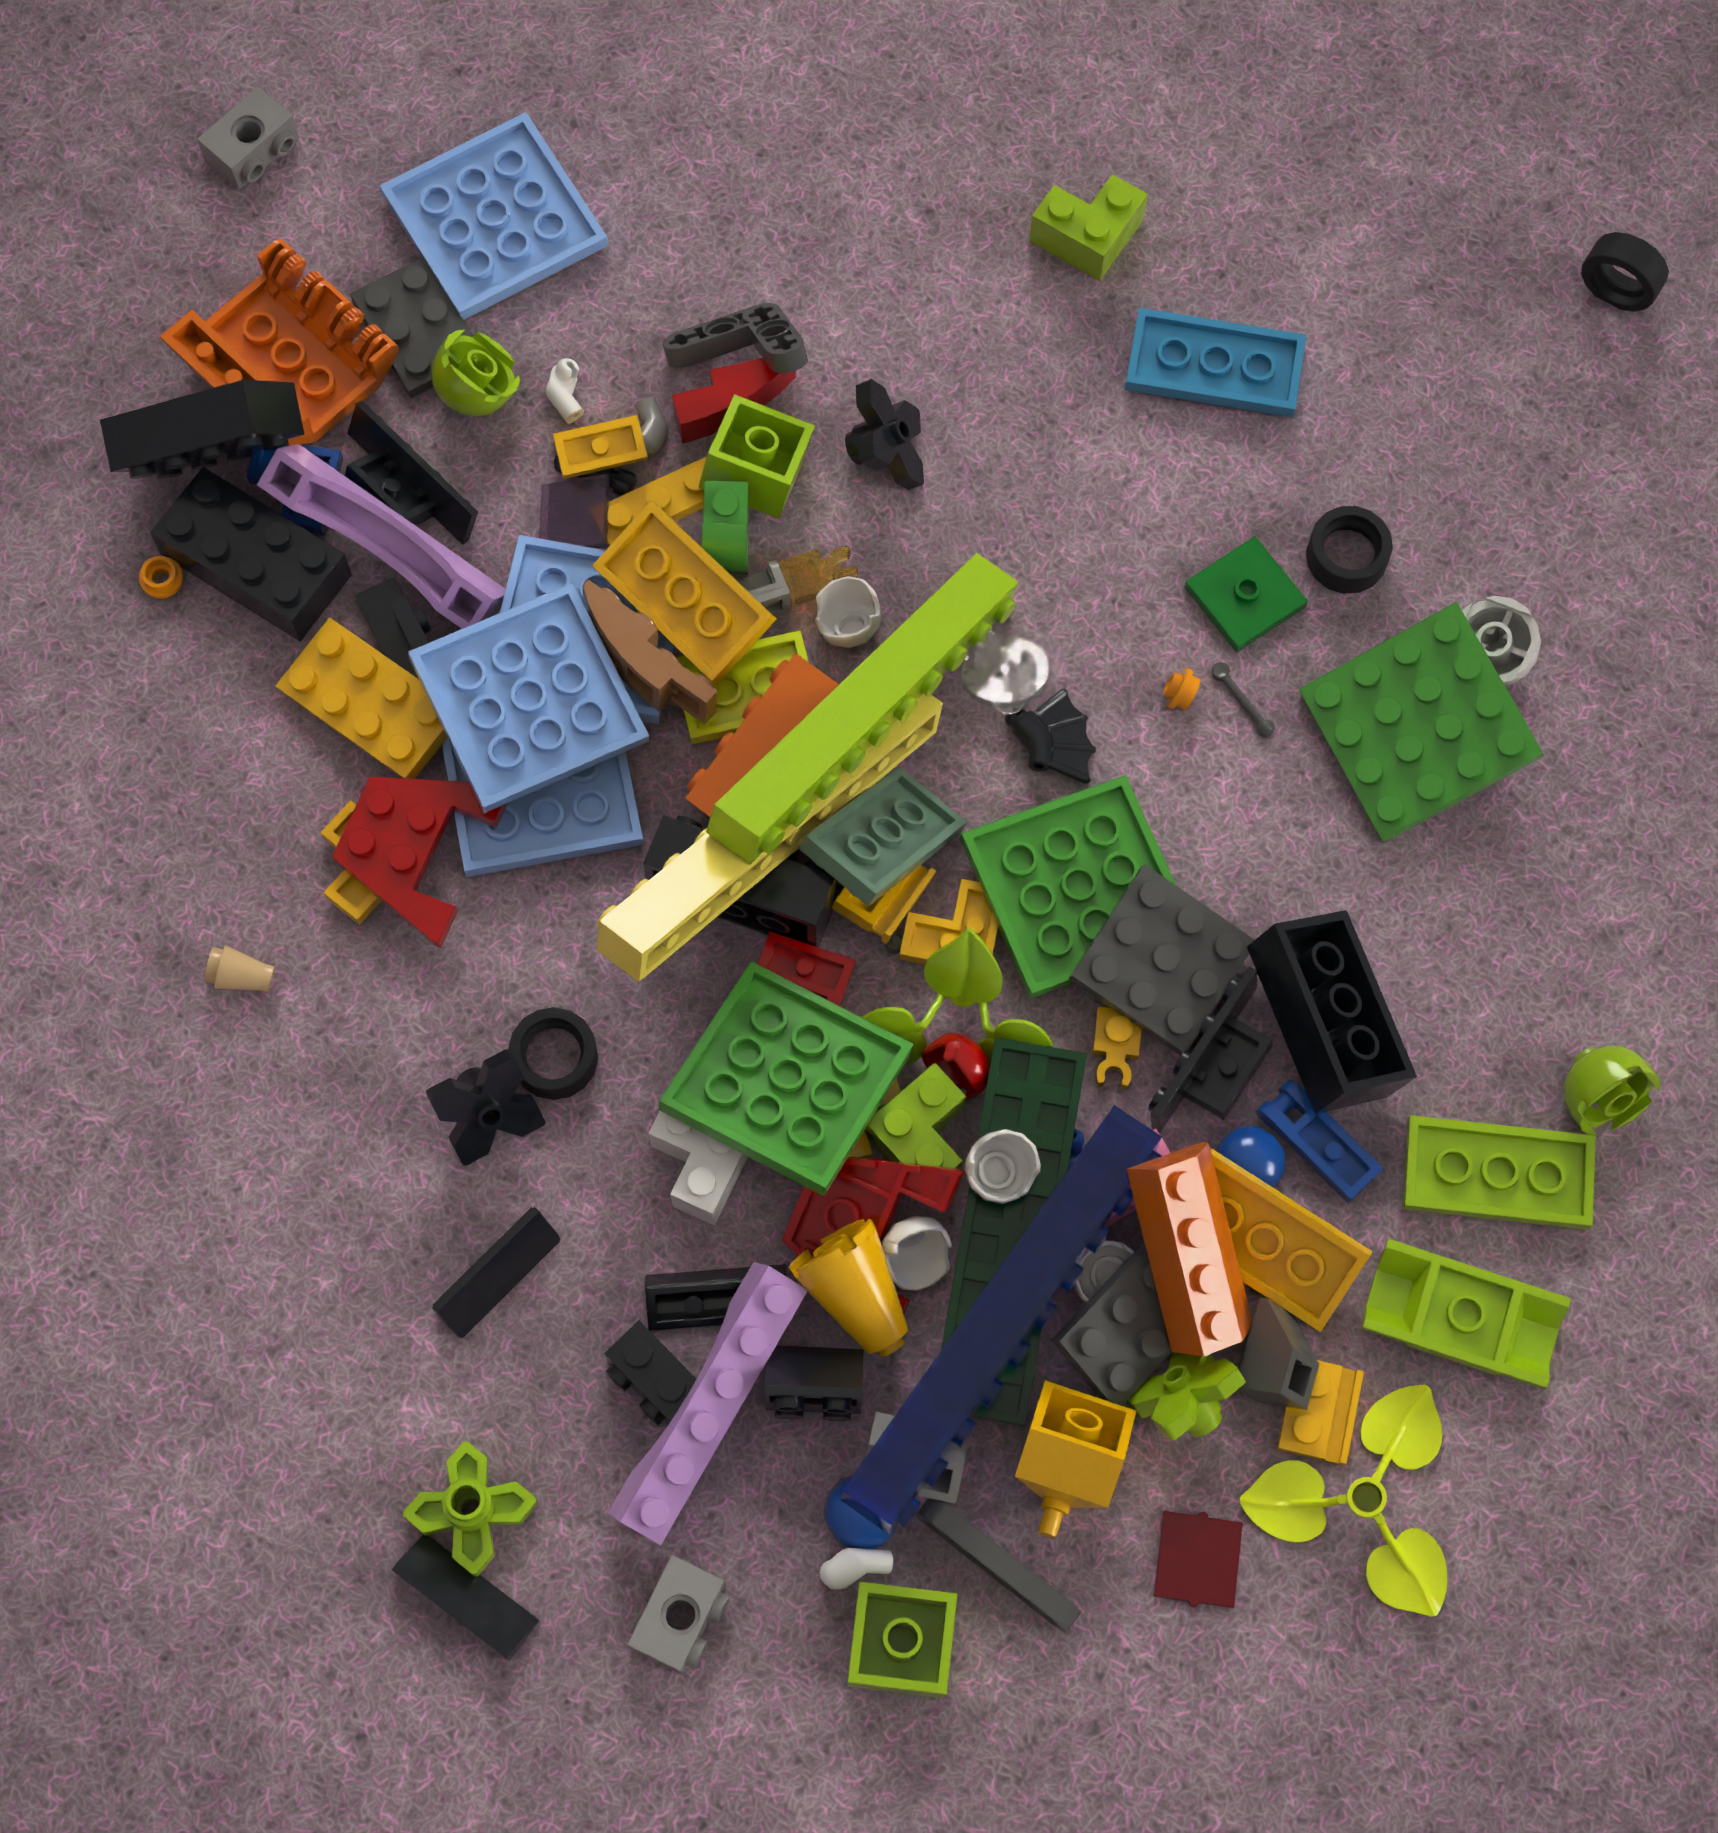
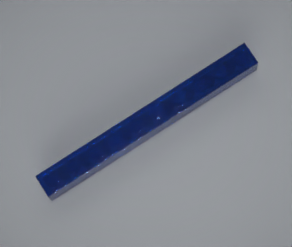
[841,1105,1162,1535]

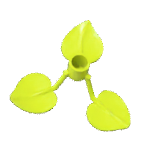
[1240,1385,1447,1617]

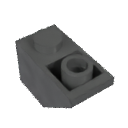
[1238,1298,1319,1410]

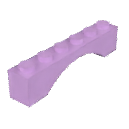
[257,444,506,629]
[608,1262,808,1545]

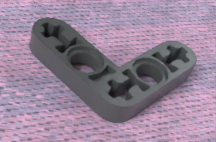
[663,303,808,373]

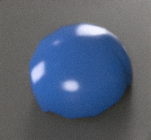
[1215,1125,1285,1188]
[823,1473,900,1549]

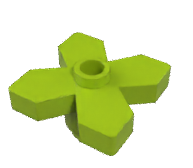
[1126,1353,1246,1441]
[403,1441,538,1577]

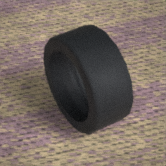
[1581,232,1669,312]
[1306,506,1393,594]
[508,1007,598,1100]

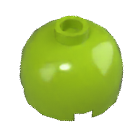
[431,330,520,417]
[1563,1045,1661,1135]

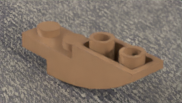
[583,579,718,724]

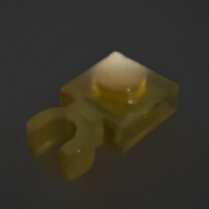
[777,546,858,607]

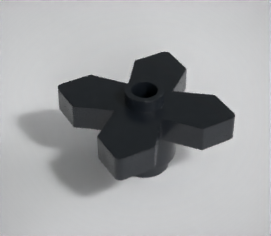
[845,379,924,490]
[426,1049,545,1166]

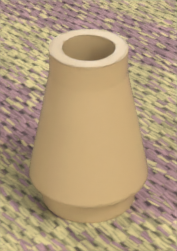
[204,945,275,993]

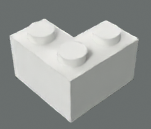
[648,1111,748,1226]

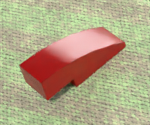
[672,358,796,444]

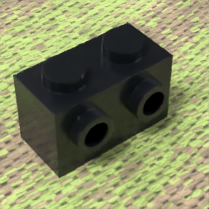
[604,1320,696,1426]

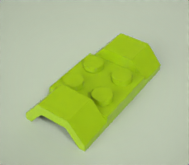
[1361,1238,1571,1390]

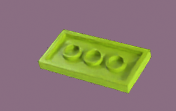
[1402,1115,1596,1230]

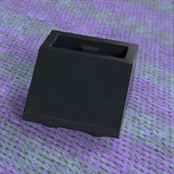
[764,1345,864,1421]

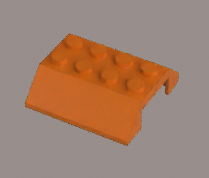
[160,239,399,446]

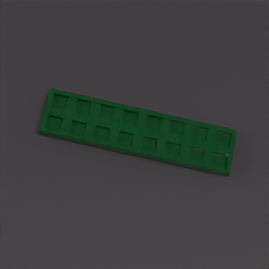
[931,1037,1087,1426]

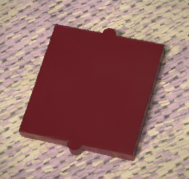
[1154,1511,1243,1608]

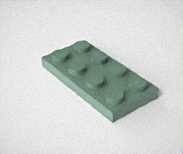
[798,767,967,906]

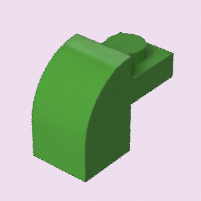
[702,481,749,575]

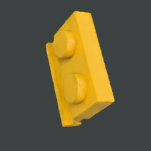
[832,865,936,944]
[1276,1360,1364,1466]

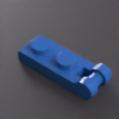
[1256,1079,1384,1204]

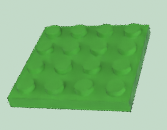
[1299,601,1544,843]
[960,775,1177,999]
[658,961,914,1196]

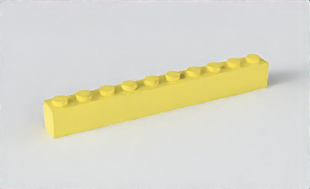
[596,694,943,983]

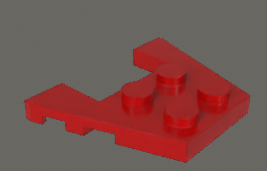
[332,777,508,948]
[782,1156,964,1314]

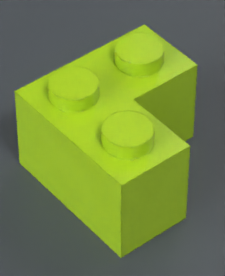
[1029,174,1148,281]
[865,1063,966,1170]

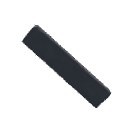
[432,1207,560,1338]
[645,1264,787,1331]
[391,1535,540,1661]

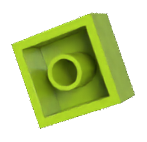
[698,394,815,519]
[847,1581,958,1699]

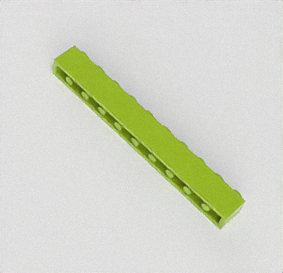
[706,553,1019,865]

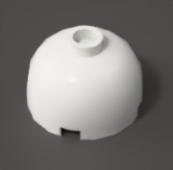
[1462,596,1541,686]

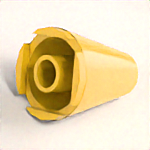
[789,1219,908,1357]

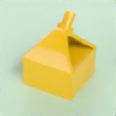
[1015,1380,1136,1539]

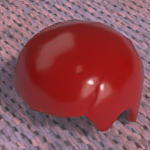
[920,1032,990,1099]

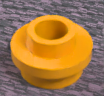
[139,556,184,599]
[1162,667,1201,711]

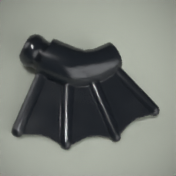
[1005,689,1096,784]

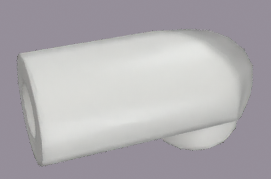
[545,358,584,424]
[820,1548,893,1590]

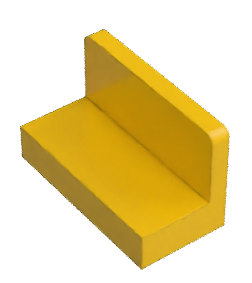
[553,415,648,479]

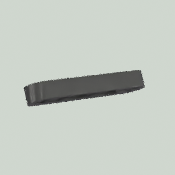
[916,1498,1081,1633]

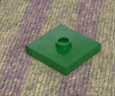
[1184,536,1308,653]

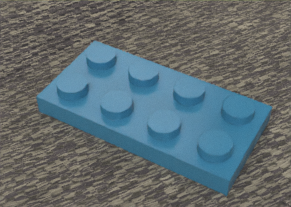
[1124,307,1307,418]

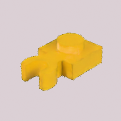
[1092,1006,1142,1089]

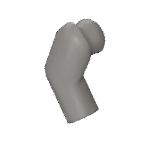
[636,397,669,456]

